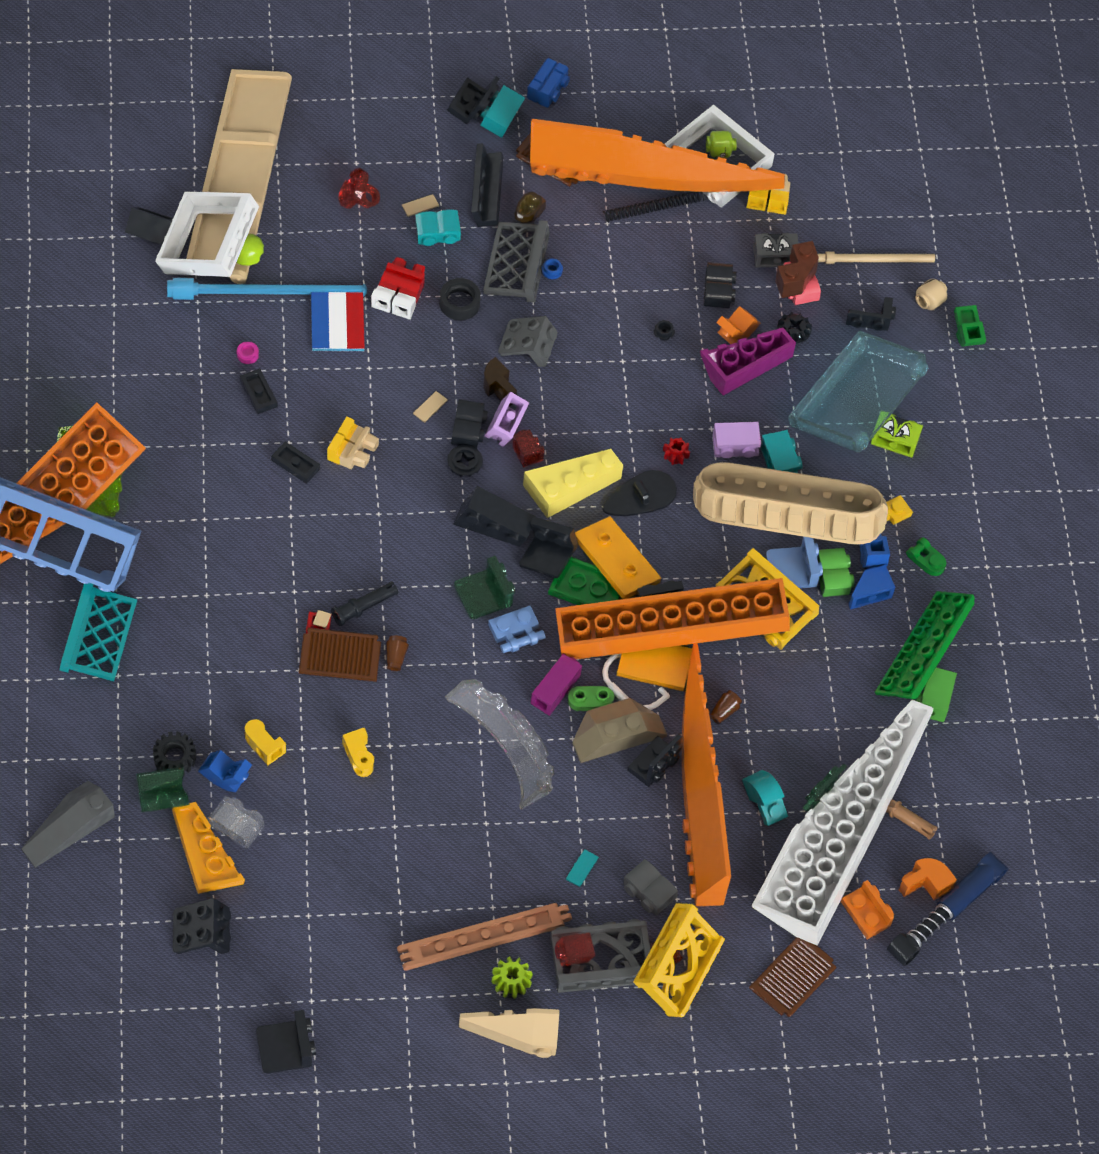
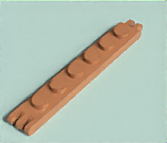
[397,903,572,971]

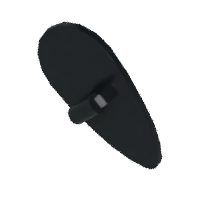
[603,470,677,516]

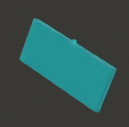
[566,849,599,887]

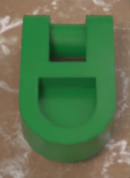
[906,537,947,576]

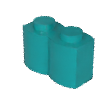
[415,210,461,246]

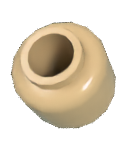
[915,278,947,310]

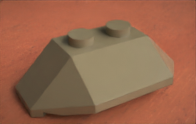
[572,698,667,763]

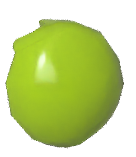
[236,233,264,266]

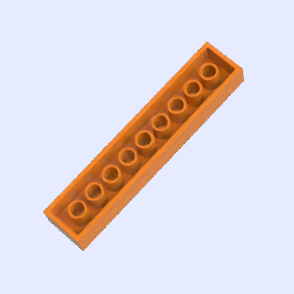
[555,578,790,659]

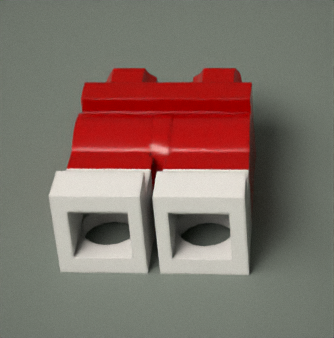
[371,257,425,319]

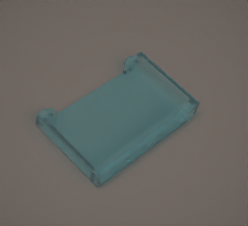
[788,330,928,453]

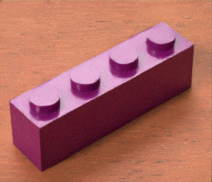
[700,328,796,395]

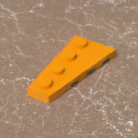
[172,802,245,894]

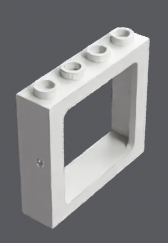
[665,105,774,208]
[155,192,259,277]

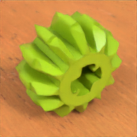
[491,956,533,999]

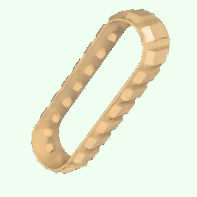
[693,462,888,544]

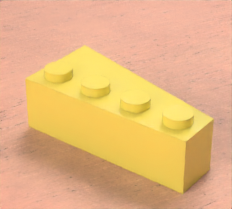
[523,449,623,518]

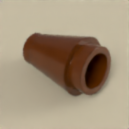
[386,635,409,671]
[709,690,742,724]

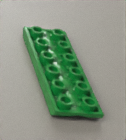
[875,591,975,699]

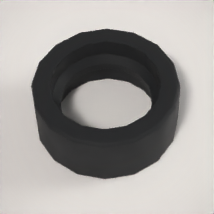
[440,278,481,321]

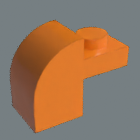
[716,306,761,344]
[899,858,957,901]

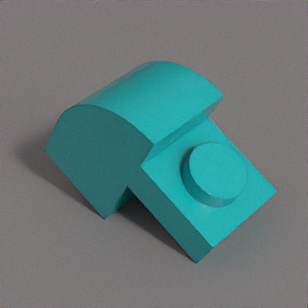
[742,770,788,826]

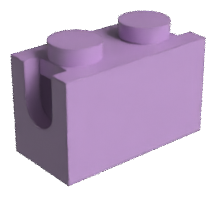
[484,392,529,447]
[712,422,761,458]

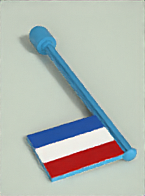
[167,278,367,351]

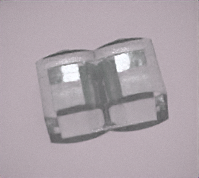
[209,796,264,849]

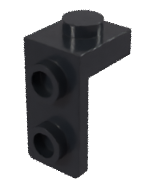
[846,297,896,331]

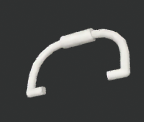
[602,653,670,710]

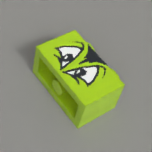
[871,412,923,458]

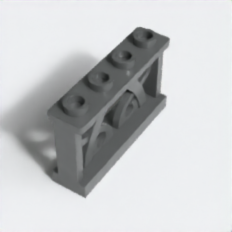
[550,919,651,993]

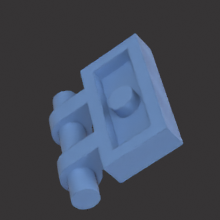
[488,606,546,654]

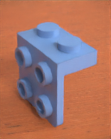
[766,537,823,588]

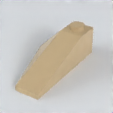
[459,1008,559,1058]

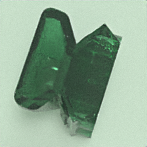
[136,765,190,812]

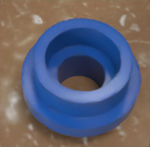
[542,259,563,279]

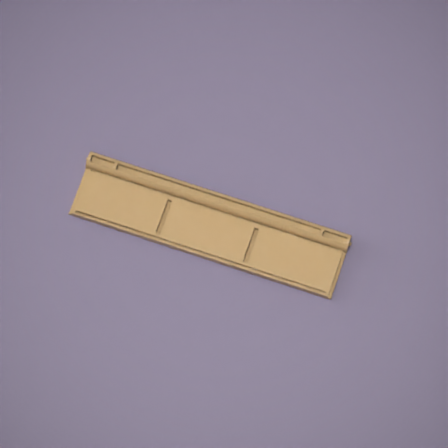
[186,69,292,284]

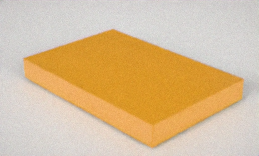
[616,646,692,691]

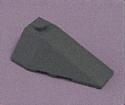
[21,781,115,868]

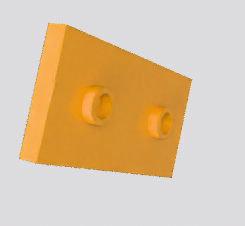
[575,516,661,599]

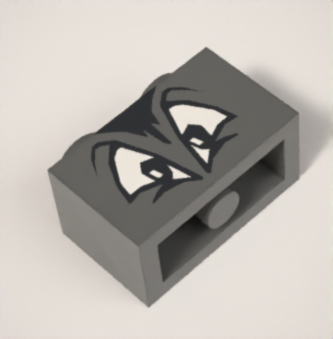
[753,233,799,268]

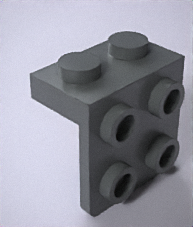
[498,316,558,367]

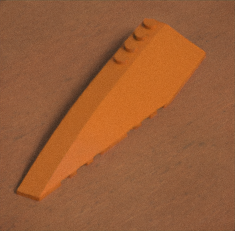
[530,119,785,192]

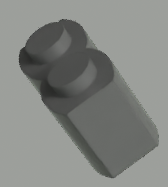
[624,859,678,916]

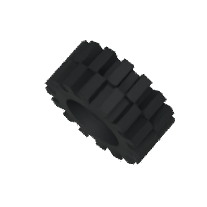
[153,731,196,778]

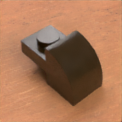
[483,357,517,407]

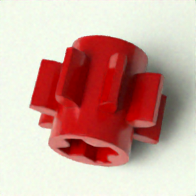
[663,437,690,465]

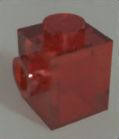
[555,932,595,966]

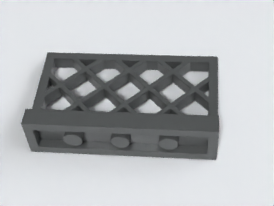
[483,220,550,302]

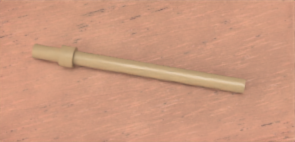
[818,252,935,264]

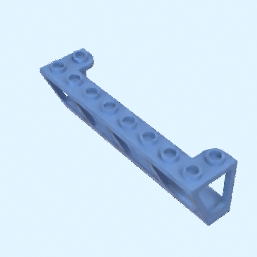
[0,477,141,592]

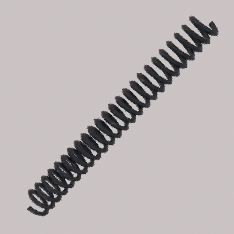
[603,191,705,222]

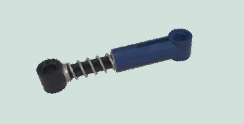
[887,852,1008,966]

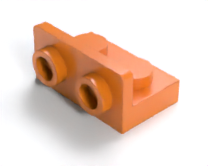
[841,880,894,940]

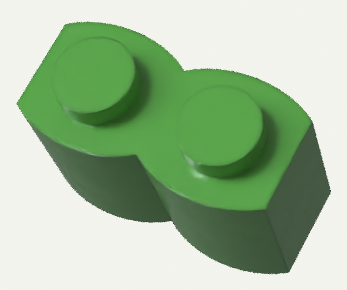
[817,548,854,597]

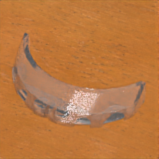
[445,679,554,810]

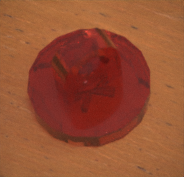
[338,168,380,209]

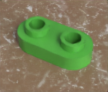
[568,686,614,711]

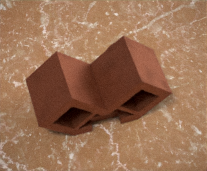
[775,241,819,298]

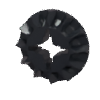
[777,312,812,343]
[447,445,483,477]

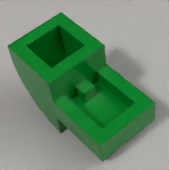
[954,305,986,347]

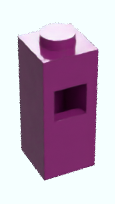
[531,654,582,716]

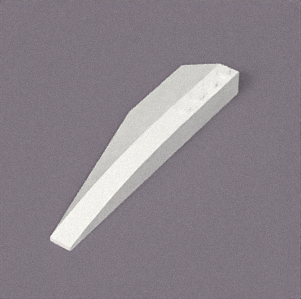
[752,700,933,945]

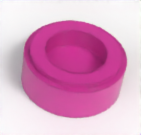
[237,342,259,364]

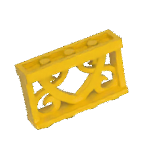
[715,548,819,650]
[633,903,725,1017]

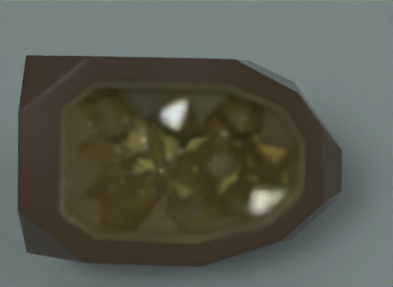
[514,192,546,223]

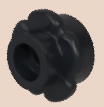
[654,320,675,341]

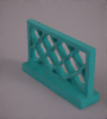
[59,583,138,681]

